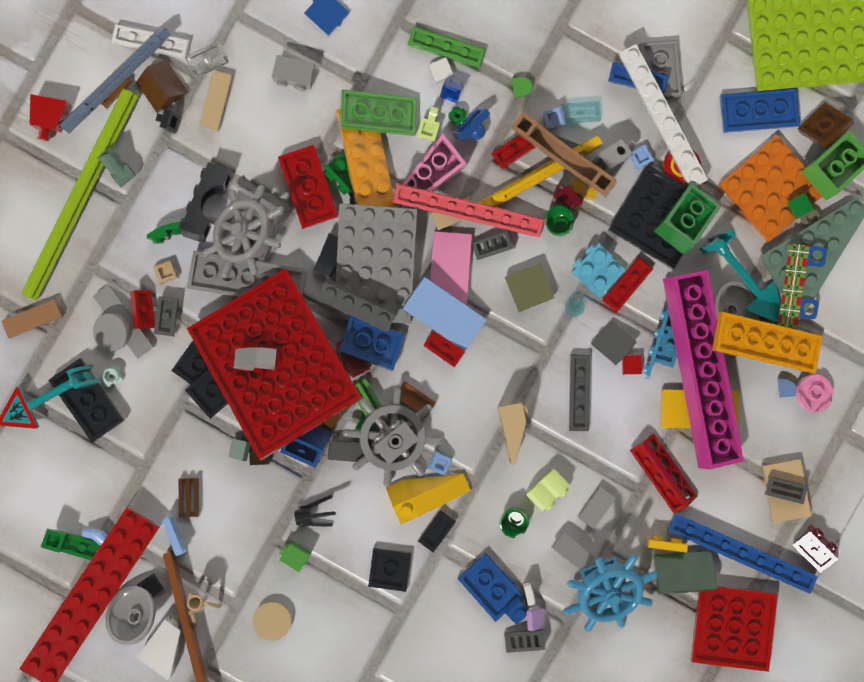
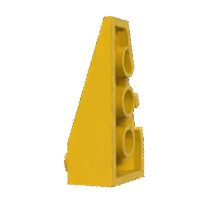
[386,473,471,524]

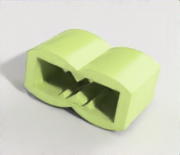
[526,468,570,512]

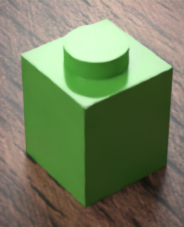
[279,542,311,572]

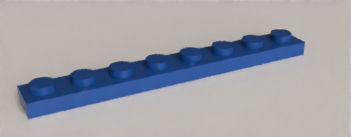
[667,513,818,594]

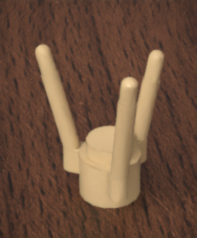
[187,593,221,628]

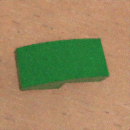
[147,222,182,244]

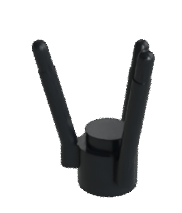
[294,495,336,527]

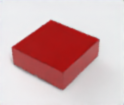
[622,355,642,375]

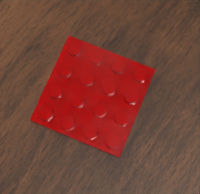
[690,586,778,672]

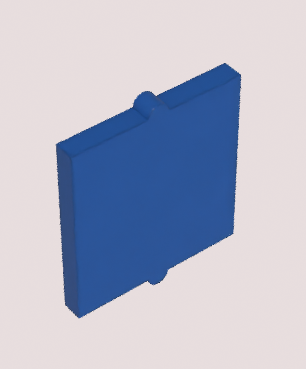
[304,0,350,36]

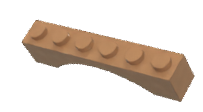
[511,112,617,198]

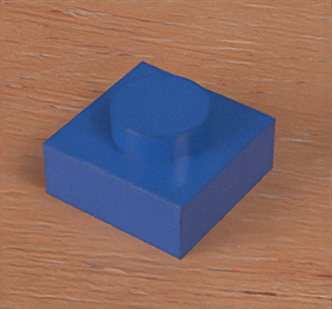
[503,597,529,625]

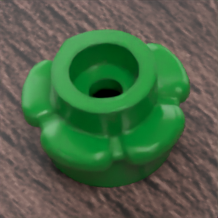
[448,107,467,125]

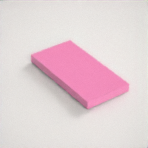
[430,232,472,306]

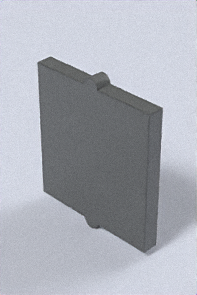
[591,321,637,366]

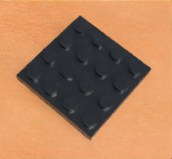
[608,165,686,270]

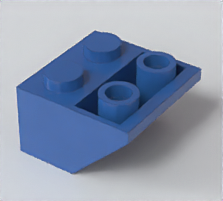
[280,426,333,468]

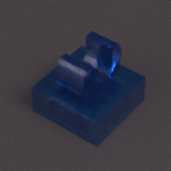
[440,78,463,104]

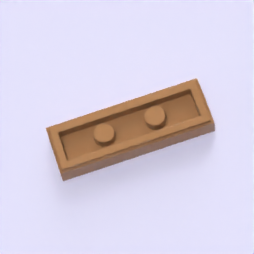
[1,299,63,339]

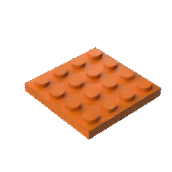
[718,135,823,243]

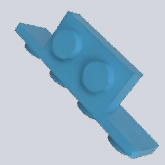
[643,307,677,380]

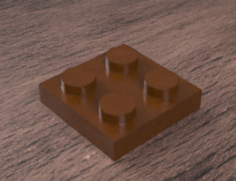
[797,102,854,150]

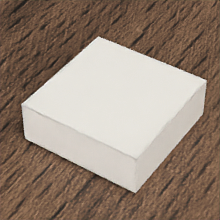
[429,57,453,83]
[523,583,536,606]

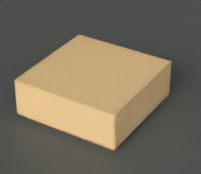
[153,260,179,285]

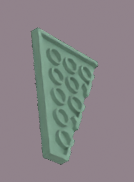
[759,197,864,320]

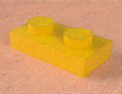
[645,535,688,553]

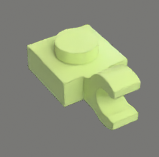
[417,106,440,142]

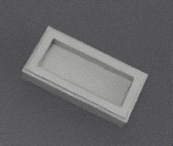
[578,486,616,529]

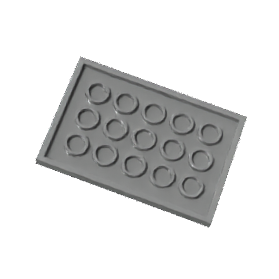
[334,204,417,324]

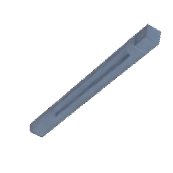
[59,26,171,134]

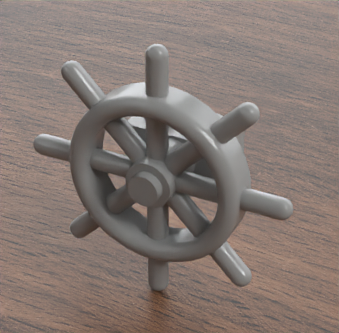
[203,185,284,278]
[342,388,442,487]

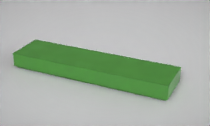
[408,26,486,69]

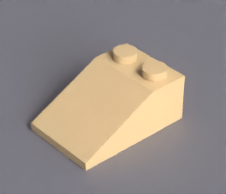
[497,402,529,465]

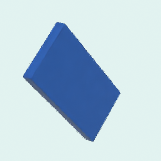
[720,88,800,133]

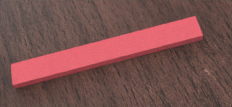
[392,183,544,238]

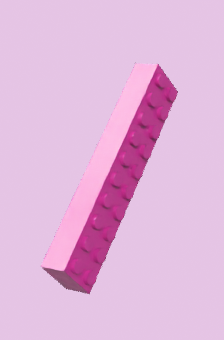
[663,270,744,470]

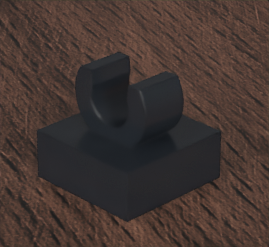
[155,109,181,134]

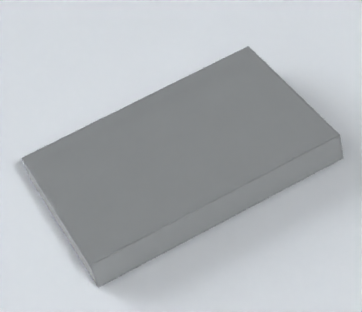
[639,40,682,99]

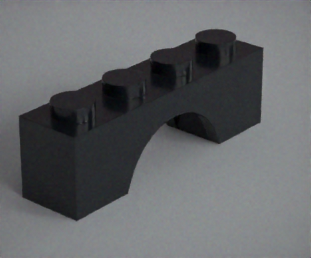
[179,162,232,243]

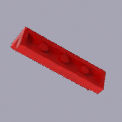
[630,433,698,513]

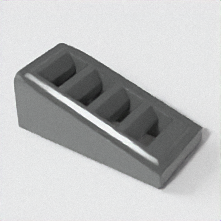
[472,230,515,260]
[504,629,546,653]

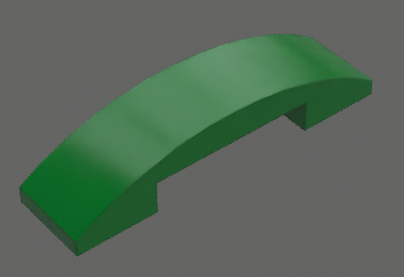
[41,528,101,561]

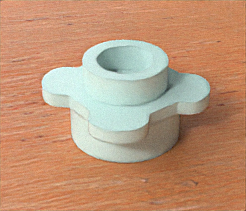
[101,366,123,387]

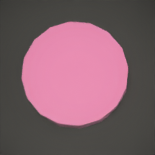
[796,374,833,412]

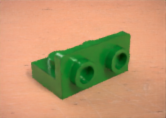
[323,153,353,196]

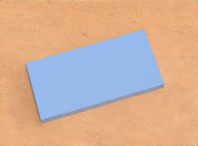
[402,277,487,351]

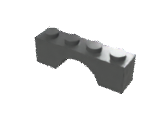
[317,278,397,332]

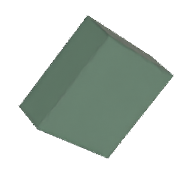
[228,438,251,461]

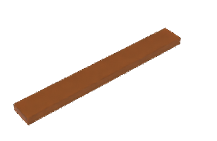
[163,550,209,682]

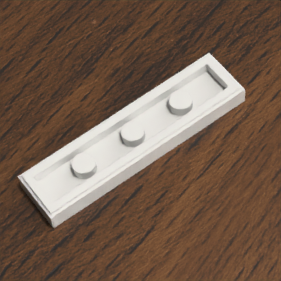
[111,24,190,60]

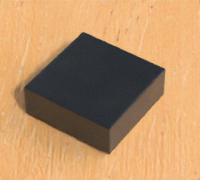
[137,573,164,597]

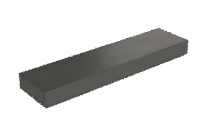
[569,354,590,431]

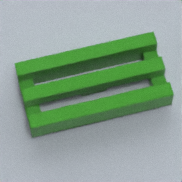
[355,378,382,417]

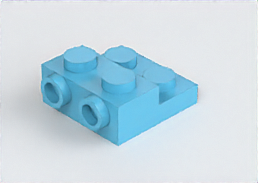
[571,244,626,298]

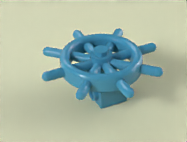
[563,554,658,632]

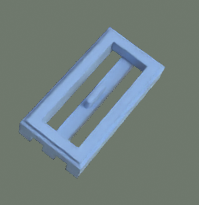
[162,516,186,556]

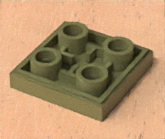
[504,263,554,312]

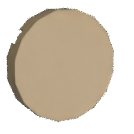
[253,601,292,641]

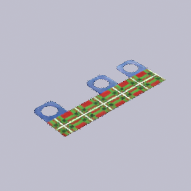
[778,244,827,334]

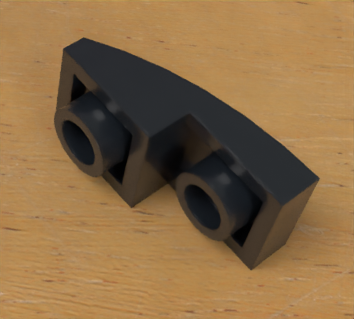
[313,233,338,278]

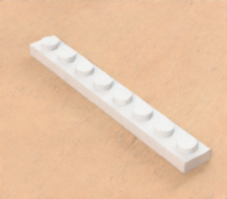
[618,44,708,186]

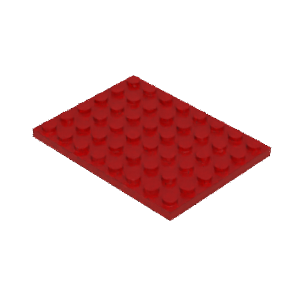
[187,268,363,460]

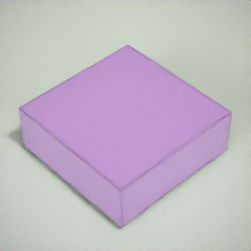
[527,608,545,631]

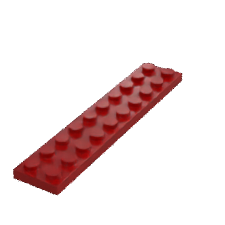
[19,507,160,682]

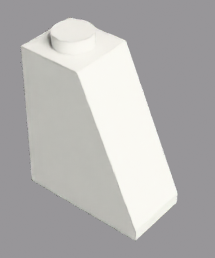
[137,616,183,680]

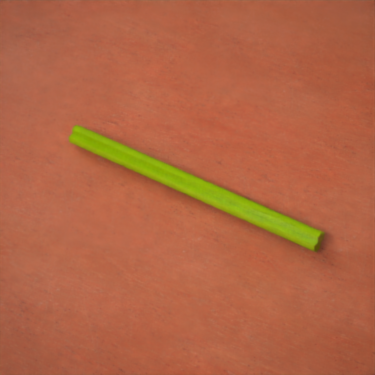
[21,88,138,301]

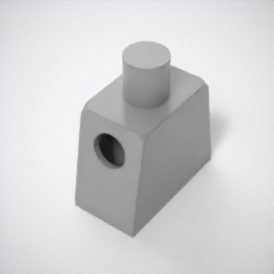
[591,139,636,173]

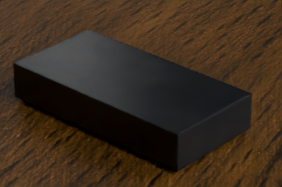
[418,510,456,553]

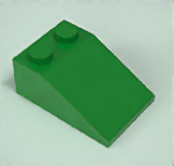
[654,183,721,255]

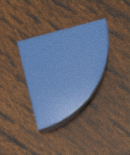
[778,378,797,398]

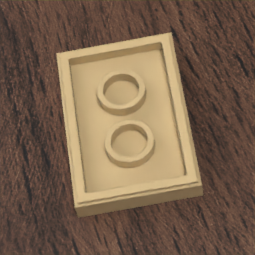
[762,459,811,523]

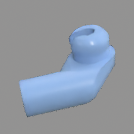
[82,528,108,545]

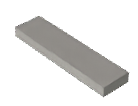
[93,285,154,358]

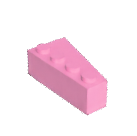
[399,133,466,208]

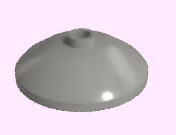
[714,281,759,321]
[106,586,156,645]

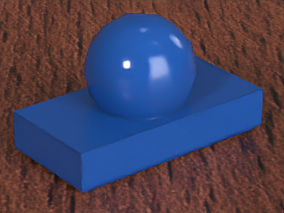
[453,108,490,140]

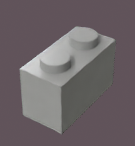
[272,55,316,91]

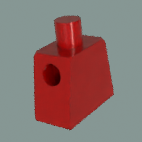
[29,94,71,142]

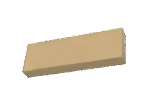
[199,71,233,131]

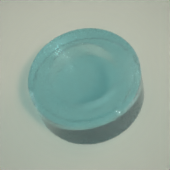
[565,298,585,317]

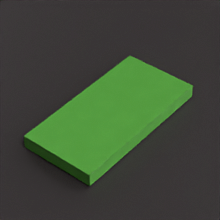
[340,89,417,136]

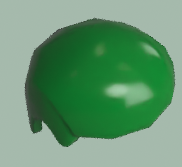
[545,205,574,237]
[500,507,530,538]

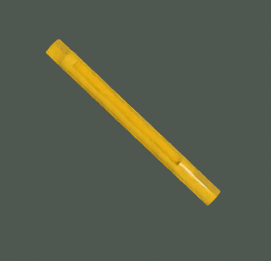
[478,135,603,207]

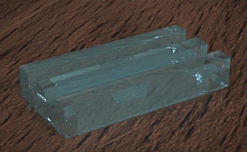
[561,101,601,124]

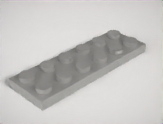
[187,250,307,297]

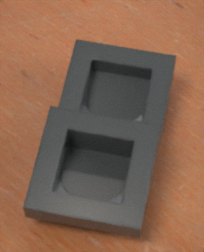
[328,440,370,463]

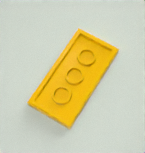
[661,389,739,428]

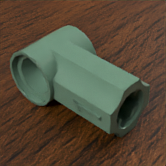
[98,147,136,187]

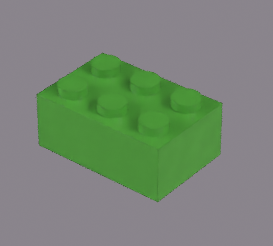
[801,130,864,200]

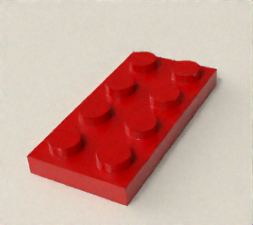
[278,145,339,229]

